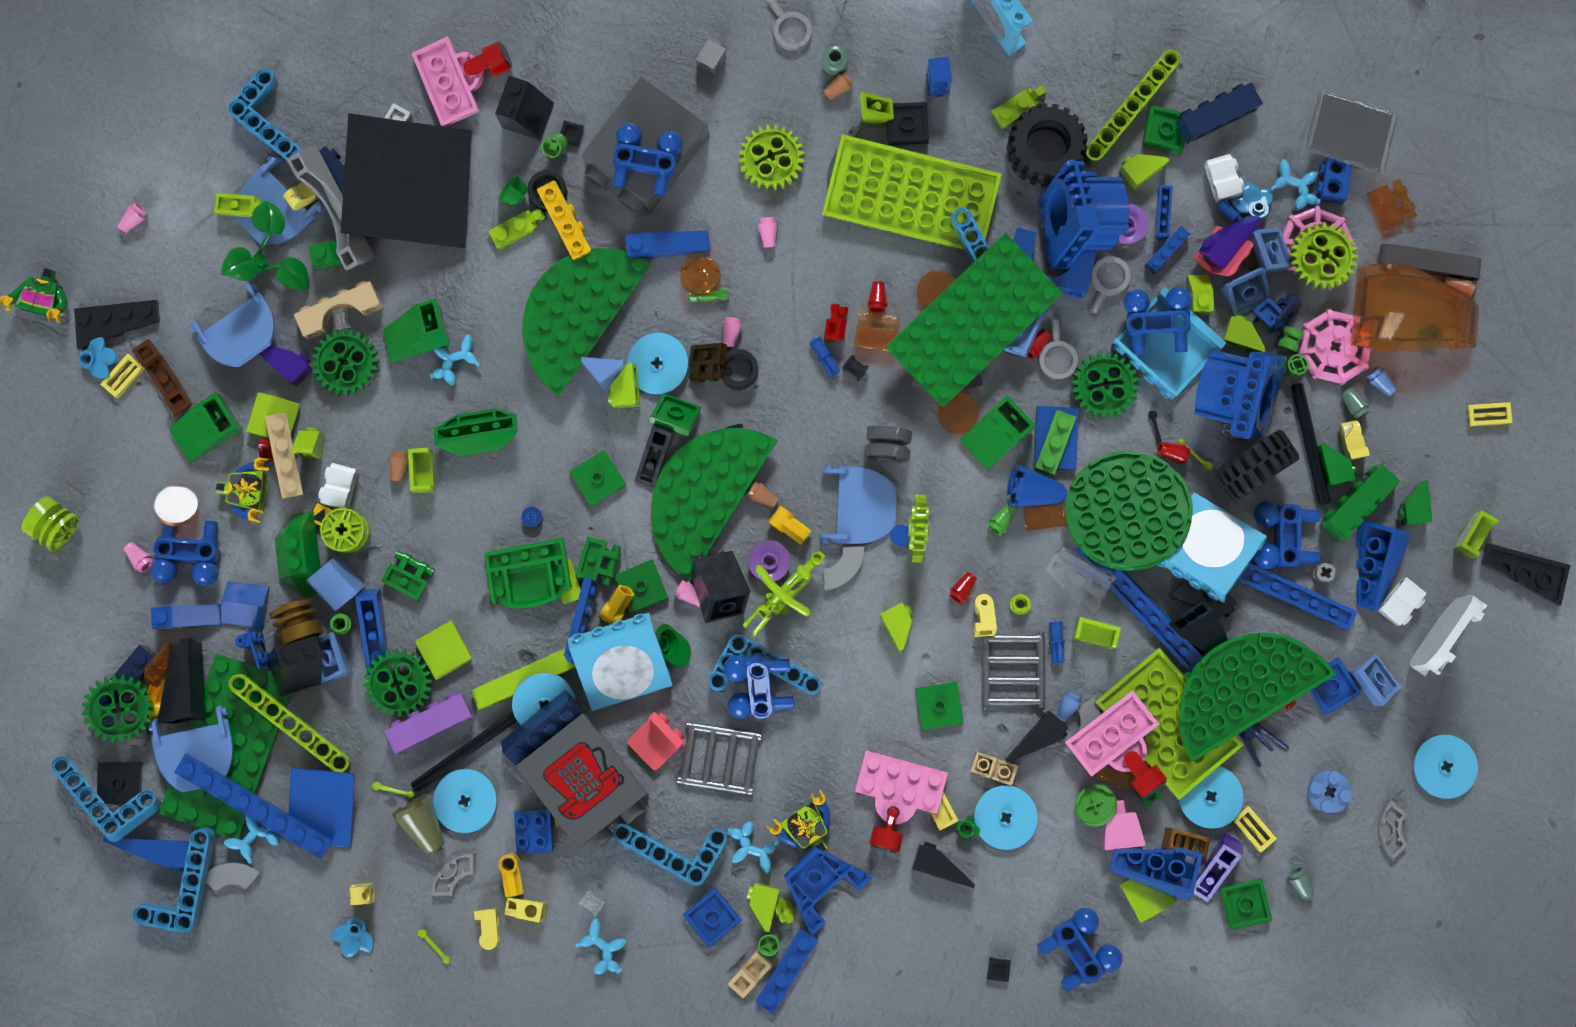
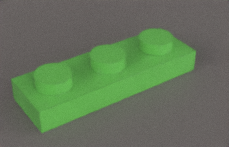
[1034,410,1076,476]

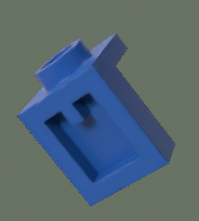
[1253,297,1286,334]

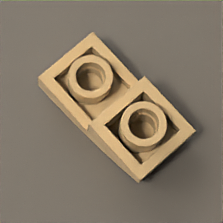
[970,752,1019,786]

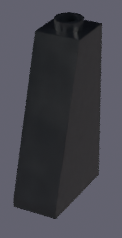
[158,638,205,724]

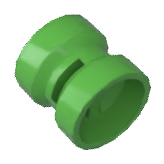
[542,133,568,158]
[1277,326,1305,353]
[1285,354,1309,378]
[758,933,780,956]

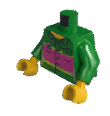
[0,268,68,323]

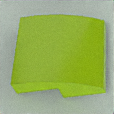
[246,392,300,438]
[415,620,473,680]
[1119,879,1176,923]

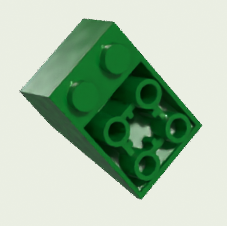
[383,298,450,363]
[169,392,244,464]
[960,395,1036,471]

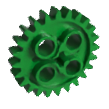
[311,329,380,397]
[1071,352,1139,420]
[363,648,433,717]
[82,674,154,743]

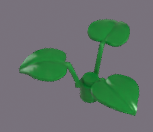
[221,201,310,290]

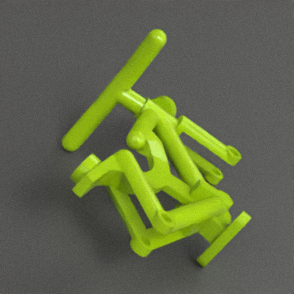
[742,551,825,637]

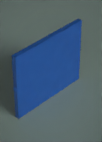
[287,767,355,848]

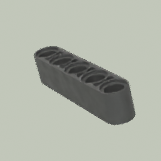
[1378,244,1482,281]

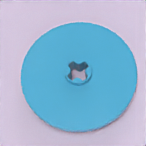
[627,333,689,395]
[512,673,576,725]
[1413,735,1478,799]
[1179,766,1243,829]
[433,769,497,833]
[974,786,1038,850]

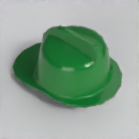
[497,173,527,206]
[655,624,691,667]

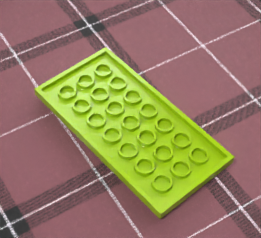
[822,134,1002,255]

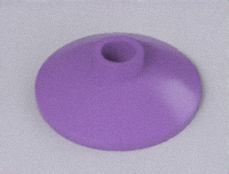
[1118,204,1149,244]
[748,540,790,582]

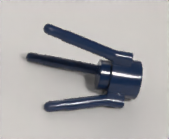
[1254,294,1301,347]
[1239,722,1289,767]

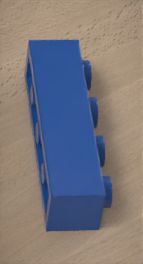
[1154,185,1173,239]
[1145,226,1190,274]

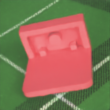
[1193,226,1253,276]
[627,712,685,770]

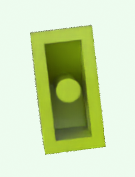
[860,92,894,126]
[1119,154,1169,190]
[1187,274,1214,316]
[1222,315,1265,353]
[608,363,641,409]
[292,427,324,459]
[879,602,914,652]
[747,883,780,932]

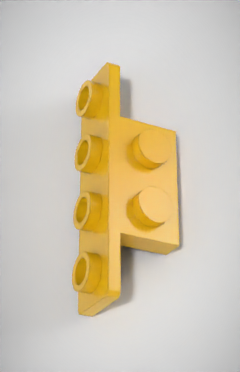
[537,181,591,260]

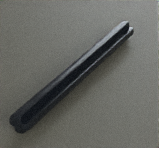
[1291,383,1331,505]
[411,711,517,792]

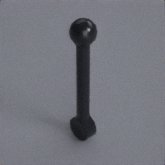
[1148,411,1162,445]

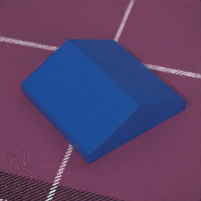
[221,581,270,628]

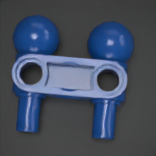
[612,123,683,197]
[1123,286,1193,355]
[1253,501,1320,569]
[150,518,221,586]
[723,653,794,719]
[1037,908,1123,992]

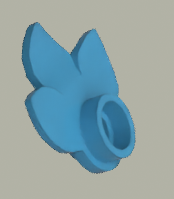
[1231,183,1273,219]
[78,337,118,379]
[332,917,374,958]

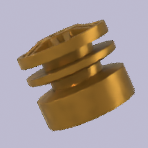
[269,599,323,646]

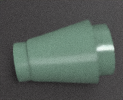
[1341,388,1371,420]
[1288,867,1315,900]

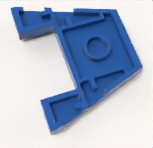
[784,846,872,935]

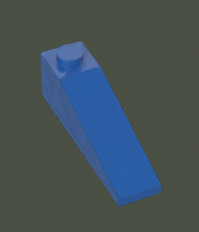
[625,231,711,259]
[355,588,389,676]
[103,837,189,872]

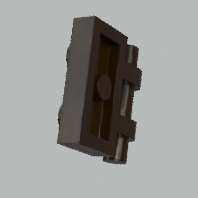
[689,342,727,383]

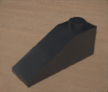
[634,424,675,488]
[1006,710,1069,761]
[912,842,975,889]

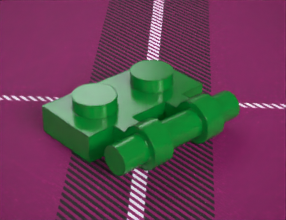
[575,536,621,587]
[381,551,435,601]

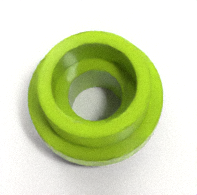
[1010,594,1031,615]

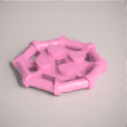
[1282,206,1356,275]
[1297,309,1374,385]

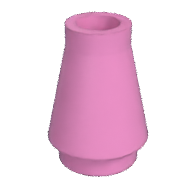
[117,203,148,233]
[757,217,778,248]
[723,316,743,347]
[124,542,153,573]
[674,580,700,608]

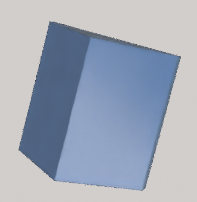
[1249,228,1292,275]
[1220,266,1271,317]
[581,357,626,390]
[306,554,365,612]
[318,632,353,684]
[1349,653,1401,706]

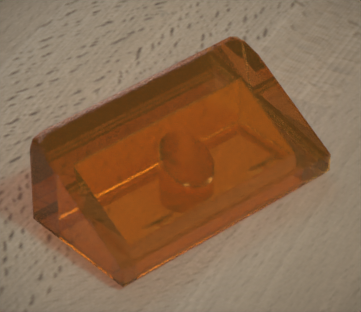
[1023,503,1067,531]
[144,640,172,688]

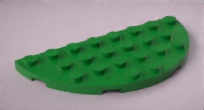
[522,248,652,398]
[651,428,778,583]
[1178,633,1336,762]

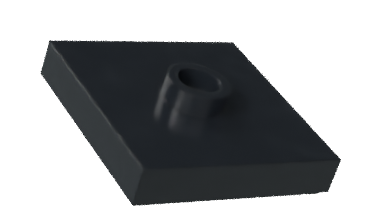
[887,102,929,145]
[97,762,142,805]

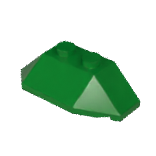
[434,408,518,456]
[274,511,321,597]

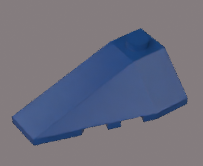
[1356,520,1410,612]
[1109,848,1203,901]

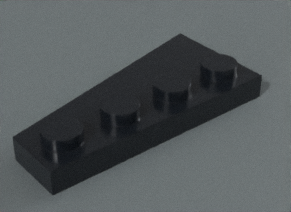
[74,300,160,350]
[1481,543,1571,606]

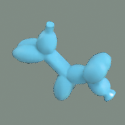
[1270,159,1321,211]
[430,334,480,385]
[224,816,280,864]
[727,821,779,874]
[575,918,627,975]

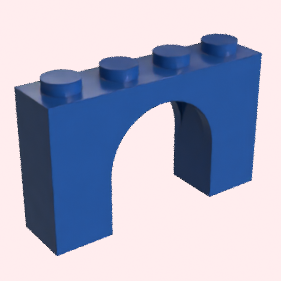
[1013,227,1097,299]

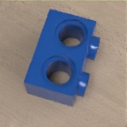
[926,56,952,97]
[1316,155,1353,204]

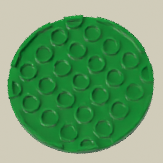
[1065,451,1193,571]

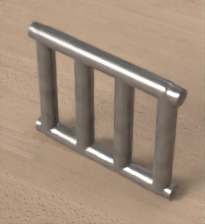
[982,631,1045,709]
[677,722,763,795]

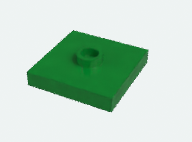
[1142,105,1185,155]
[649,393,702,436]
[569,450,627,507]
[615,559,669,614]
[915,682,964,730]
[1219,878,1273,930]

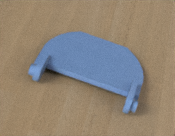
[235,155,326,246]
[190,283,275,367]
[819,465,897,544]
[148,705,233,792]

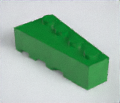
[1319,464,1400,542]

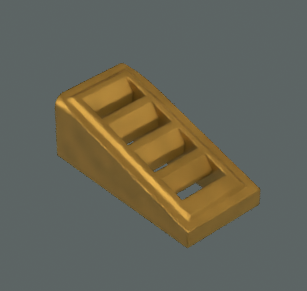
[1161,827,1210,859]

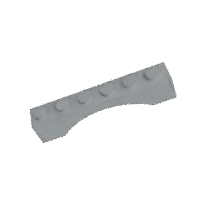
[287,145,375,271]

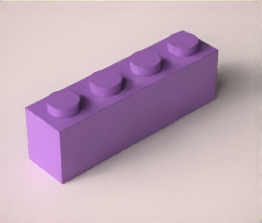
[384,692,475,754]

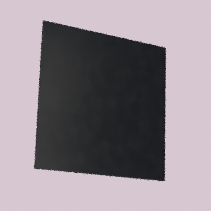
[340,113,472,248]

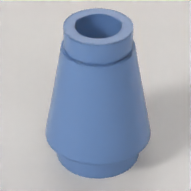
[1366,366,1397,397]
[1056,690,1082,723]

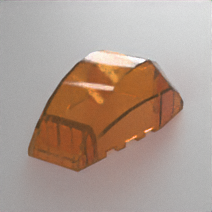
[1351,263,1479,352]

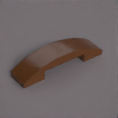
[132,338,193,416]

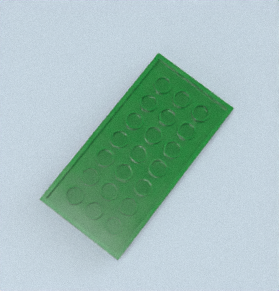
[885,232,1063,408]
[159,653,292,839]

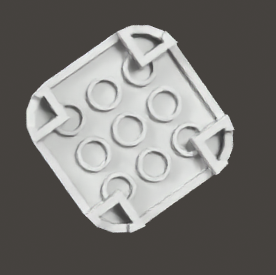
[1410,595,1487,676]

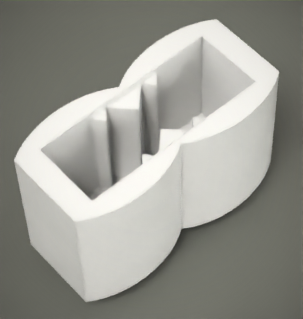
[1204,154,1244,203]
[318,463,359,509]
[1378,577,1426,626]

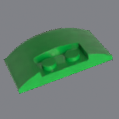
[484,538,572,609]

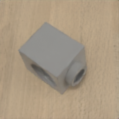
[696,39,727,76]

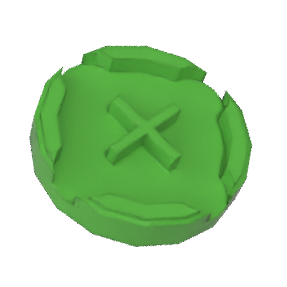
[1075,784,1117,827]

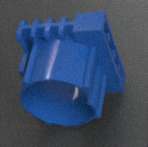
[1037,160,1129,269]
[1194,350,1287,439]

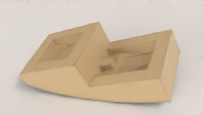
[728,949,773,998]

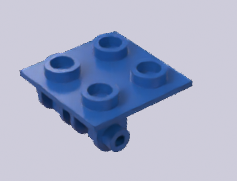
[235,628,271,670]
[514,809,555,854]

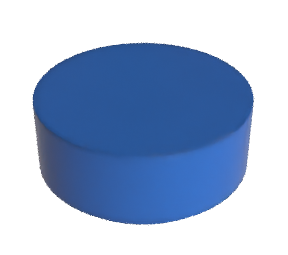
[890,525,909,546]

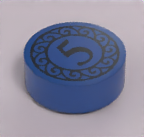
[521,506,543,528]

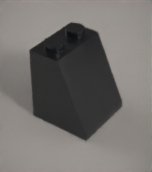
[495,75,554,141]
[691,550,751,623]
[267,636,323,696]

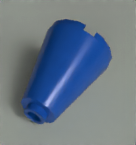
[1007,465,1067,507]

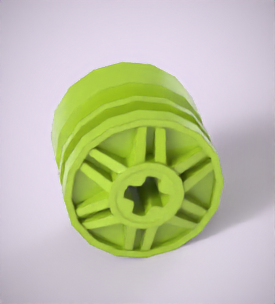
[21,496,80,552]
[320,508,371,555]

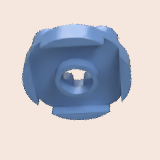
[1307,771,1352,813]

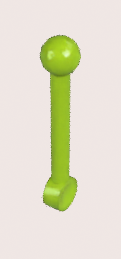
[1177,439,1212,470]
[372,782,415,799]
[418,929,451,964]

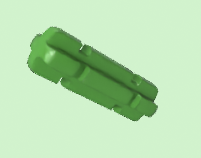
[688,288,729,302]

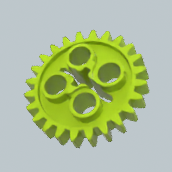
[738,124,805,191]
[1289,222,1358,290]
[908,494,930,563]

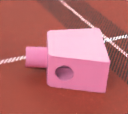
[1102,800,1146,850]

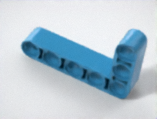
[228,68,303,162]
[950,208,989,264]
[708,635,822,695]
[51,756,160,842]
[613,823,728,886]
[132,827,215,933]

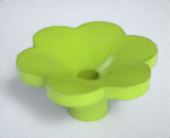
[774,898,796,924]

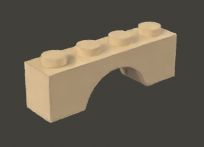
[294,281,383,340]
[265,412,303,499]

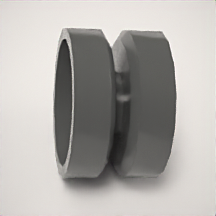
[864,426,912,463]

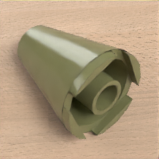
[392,794,444,855]

